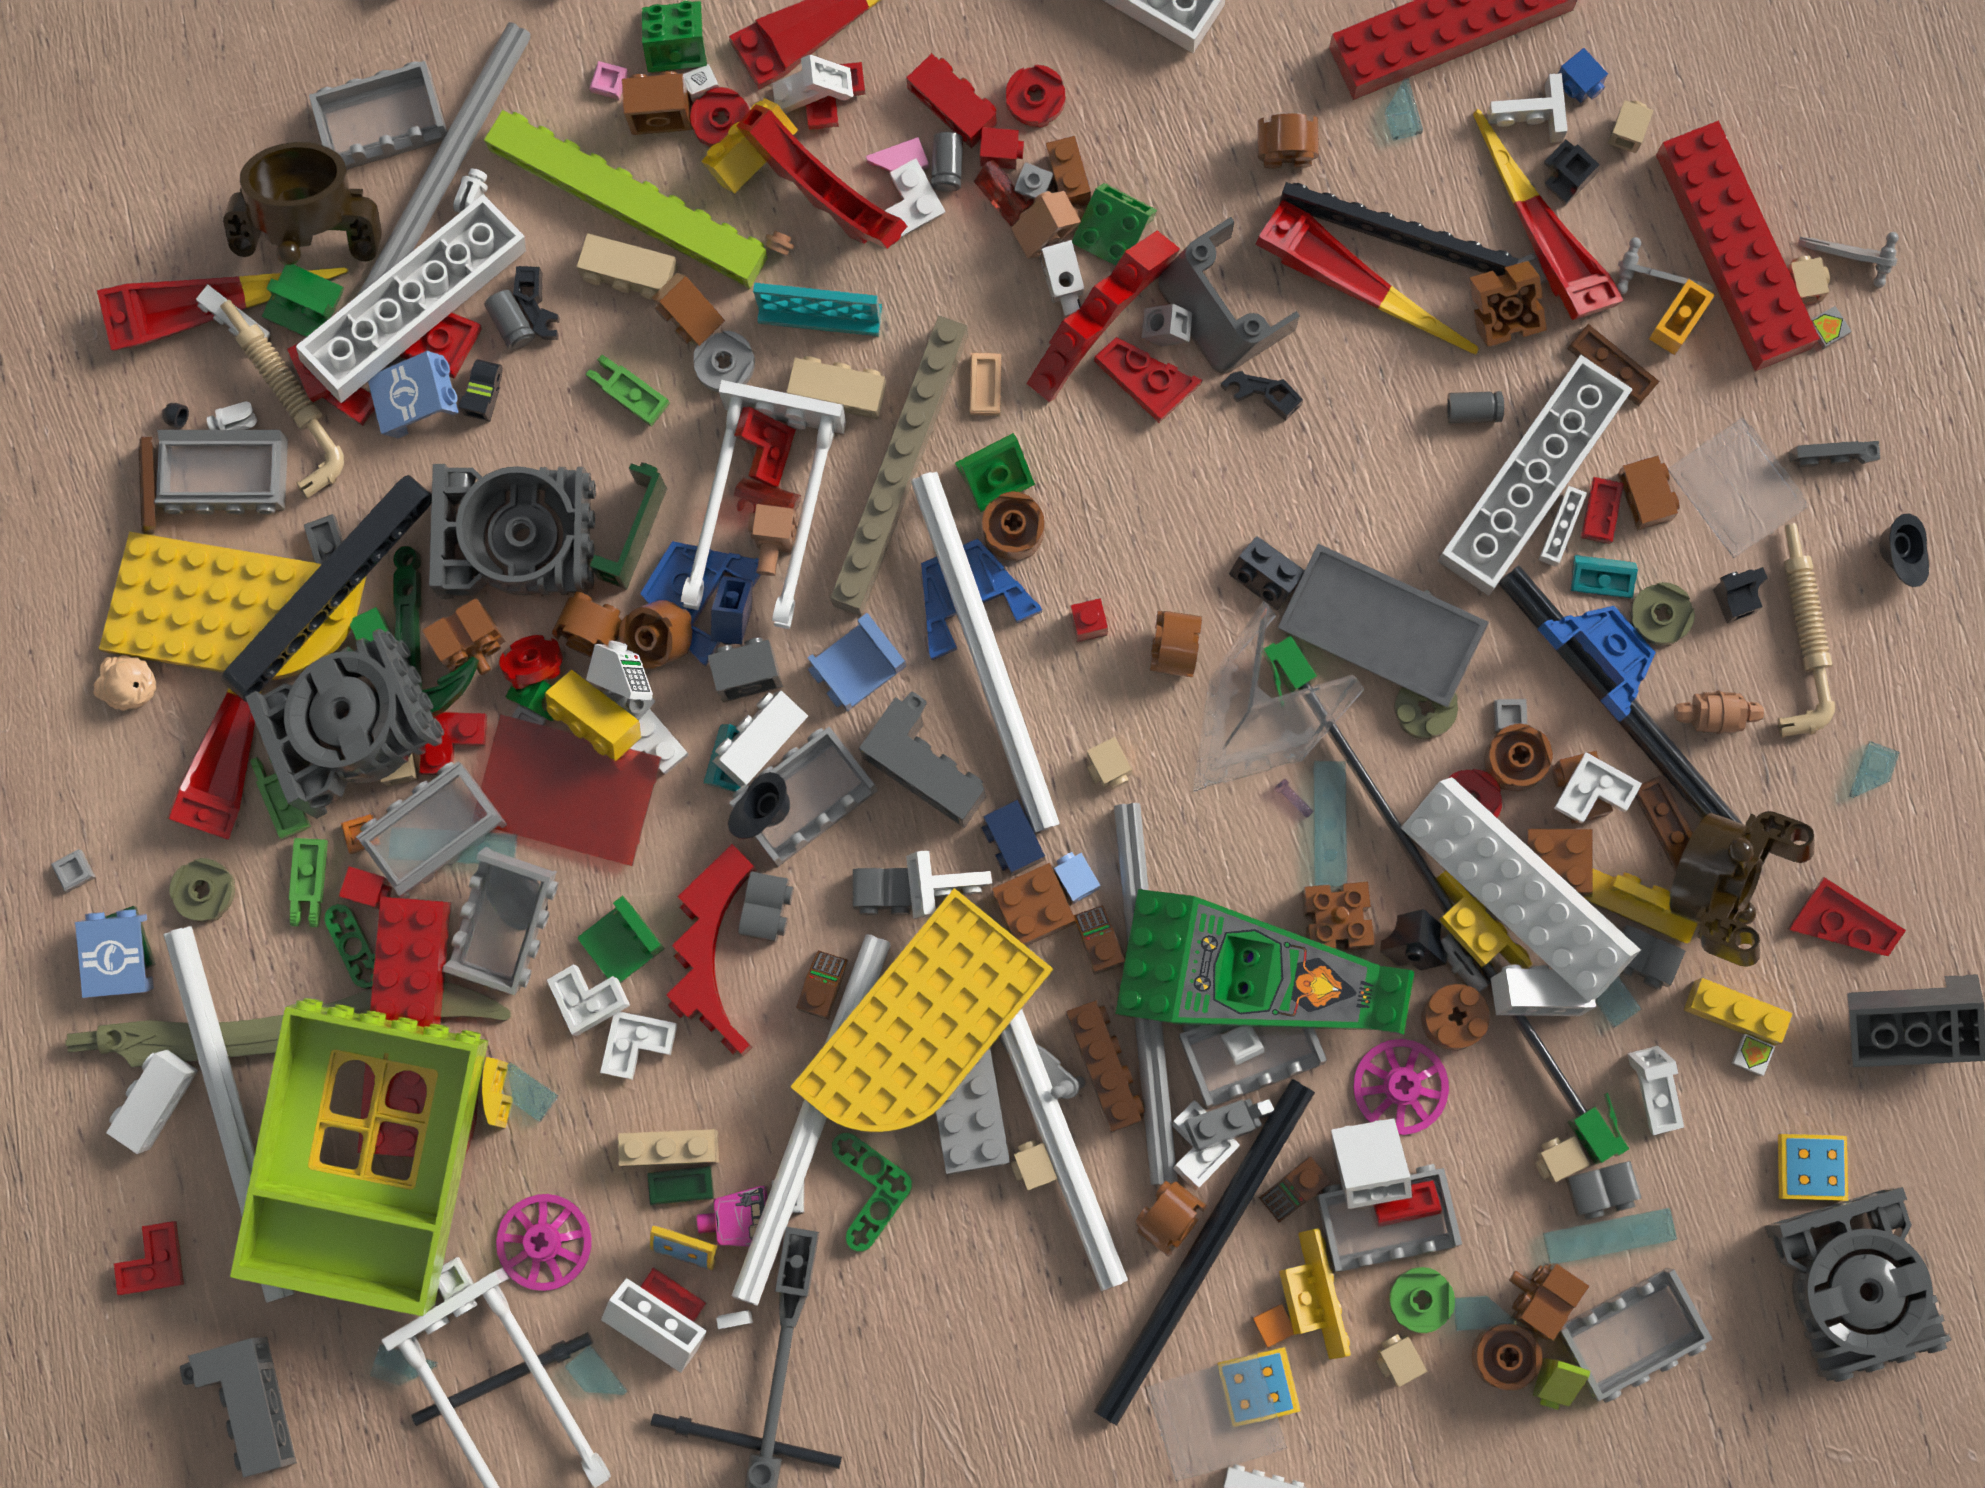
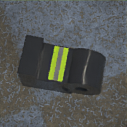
[459,359,503,422]

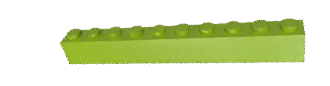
[484,110,768,289]

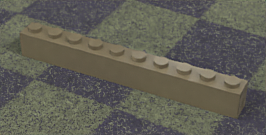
[830,315,968,616]

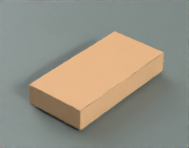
[970,353,1001,416]

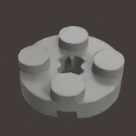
[694,331,755,392]

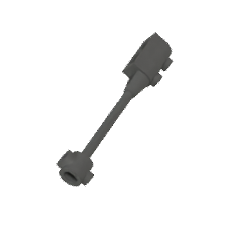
[744,1227,820,1488]

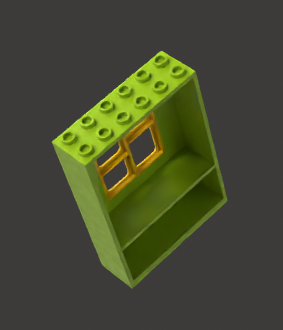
[230,998,489,1317]

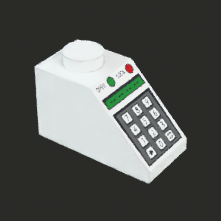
[586,641,653,700]

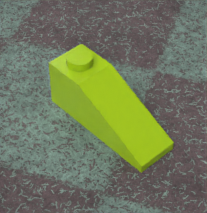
[1533,1358,1591,1410]

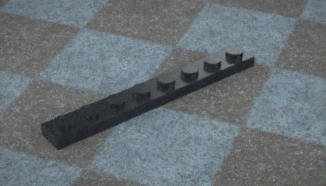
[1279,182,1519,276]

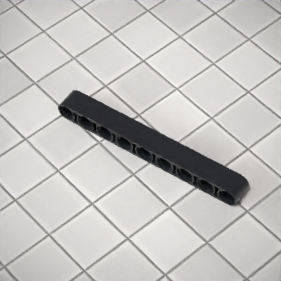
[221,475,432,702]

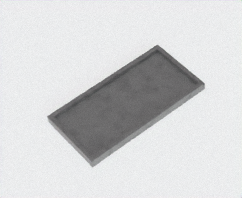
[1278,543,1489,708]

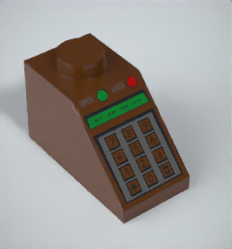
[1074,905,1125,975]
[796,950,848,1020]
[1259,1156,1331,1223]

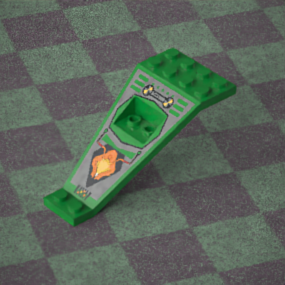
[1115,889,1414,1035]

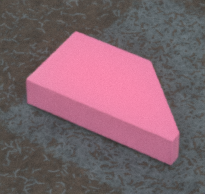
[866,137,929,172]

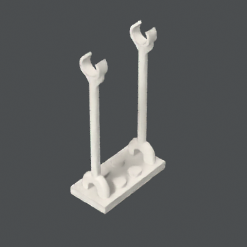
[681,380,846,629]
[382,1267,611,1488]

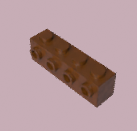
[1066,1000,1145,1133]

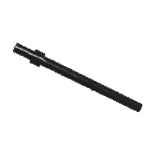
[411,1332,593,1426]
[651,1413,842,1469]

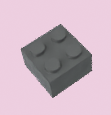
[708,638,783,702]

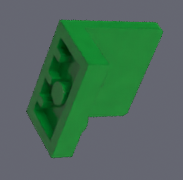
[642,1,707,73]
[1072,183,1157,266]
[578,895,665,983]

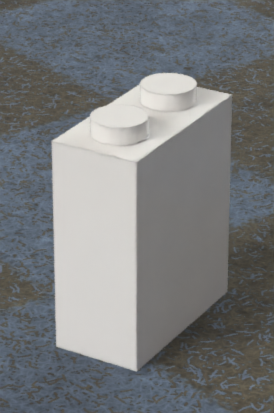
[1331,1118,1412,1209]

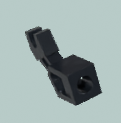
[513,266,560,340]
[1221,371,1303,421]

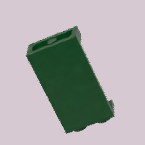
[590,462,667,590]

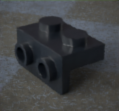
[1229,536,1305,610]

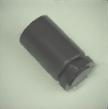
[931,132,963,192]
[484,290,535,350]
[1447,391,1504,424]

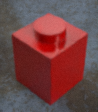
[980,127,1024,169]
[1070,598,1108,642]
[339,866,392,910]

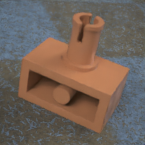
[1011,191,1084,259]
[748,504,798,576]

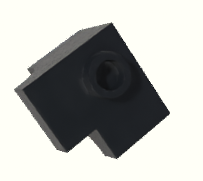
[1544,139,1600,205]
[1713,567,1768,623]
[1380,909,1448,971]

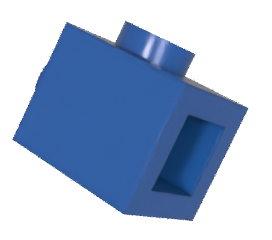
[1558,48,1608,104]

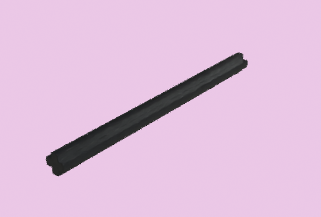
[1498,565,1743,824]
[1094,1079,1315,1426]

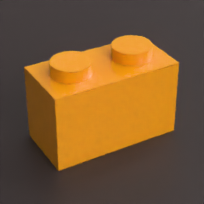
[1649,279,1715,355]

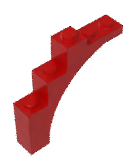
[736,104,908,249]
[1026,230,1180,403]
[666,844,756,1056]

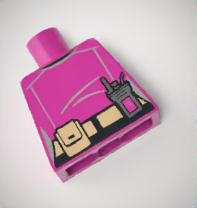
[697,1186,768,1247]

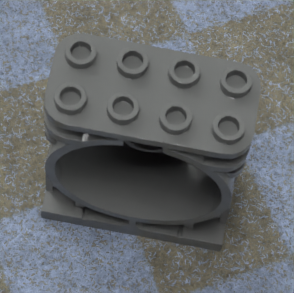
[429,464,596,599]
[245,628,444,819]
[1765,1187,1952,1382]

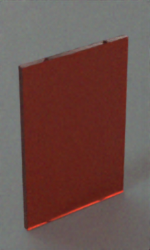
[471,714,662,866]

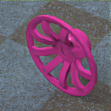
[1353,1039,1449,1135]
[496,1194,592,1291]

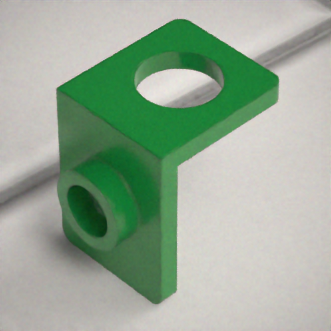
[505,680,554,721]

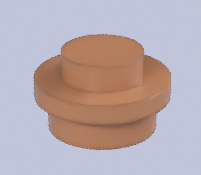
[765,231,795,256]

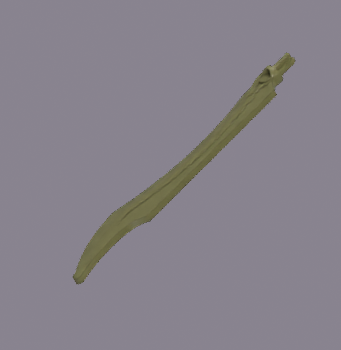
[65,982,512,1067]

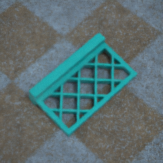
[753,283,883,337]

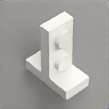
[772,55,853,114]
[1487,73,1567,143]
[906,851,992,919]
[1628,1046,1684,1135]

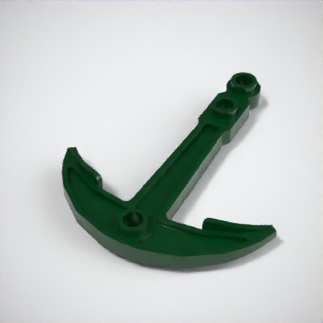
[375,546,479,717]

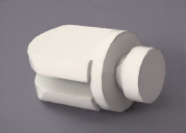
[454,168,488,213]
[207,401,257,430]

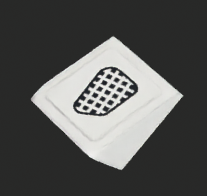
[683,64,719,103]

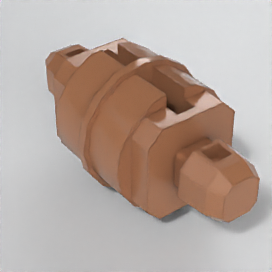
[1674,690,1764,734]

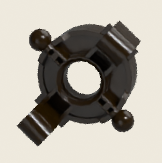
[223,142,382,266]
[1669,811,1815,967]

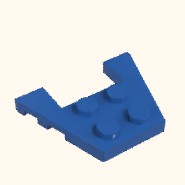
[921,539,1042,660]
[640,541,761,666]
[1538,606,1656,722]

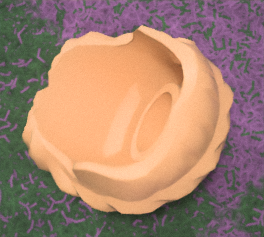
[93,655,156,711]

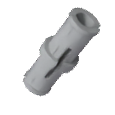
[1441,933,1490,992]

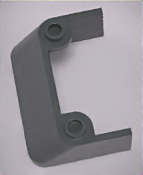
[1158,217,1300,373]

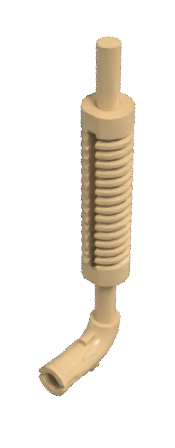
[220,300,344,499]
[1778,523,1835,738]

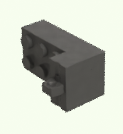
[859,691,986,828]
[1847,974,1985,1067]
[180,1337,297,1477]

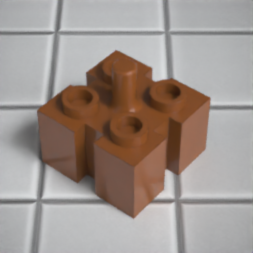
[1469,261,1547,347]
[422,598,506,675]
[1302,882,1374,951]
[1509,1263,1589,1341]

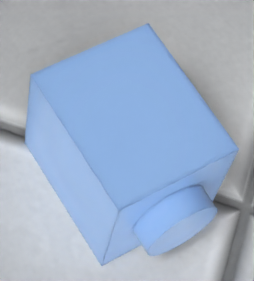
[1054,852,1100,904]

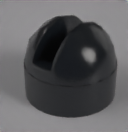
[162,403,189,429]

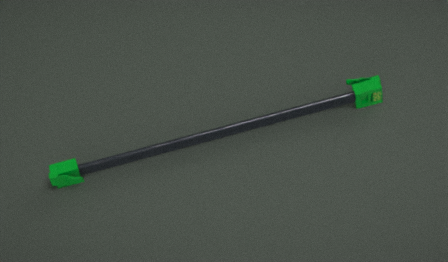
[1262,636,1629,1164]

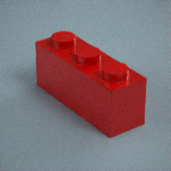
[906,53,997,149]

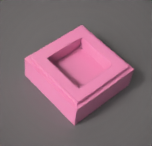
[589,61,628,100]

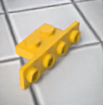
[1584,868,1697,944]
[1436,870,1533,969]
[1279,1228,1351,1360]

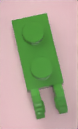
[585,354,670,427]
[250,757,311,840]
[289,838,328,927]

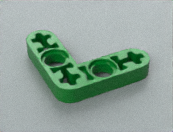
[324,904,375,989]
[832,1133,912,1251]

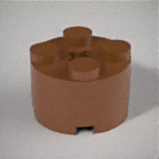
[1257,113,1319,169]
[982,492,1045,561]
[552,592,622,658]
[619,600,692,669]
[1150,611,1202,677]
[1484,723,1553,792]
[1421,984,1490,1051]
[1135,1181,1207,1257]
[1472,1323,1542,1391]

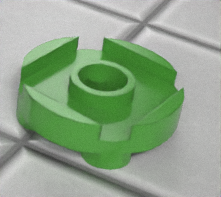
[1389,1267,1455,1333]

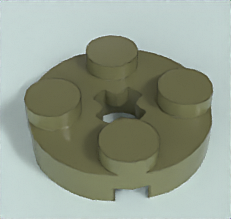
[1630,582,1695,646]
[1394,687,1458,740]
[169,858,235,922]

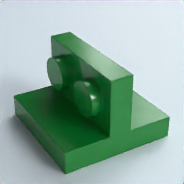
[261,265,344,337]
[955,433,1035,512]

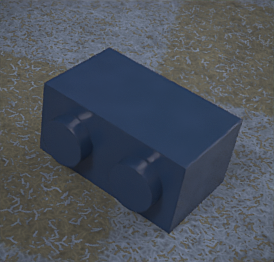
[711,576,753,645]
[981,800,1045,876]

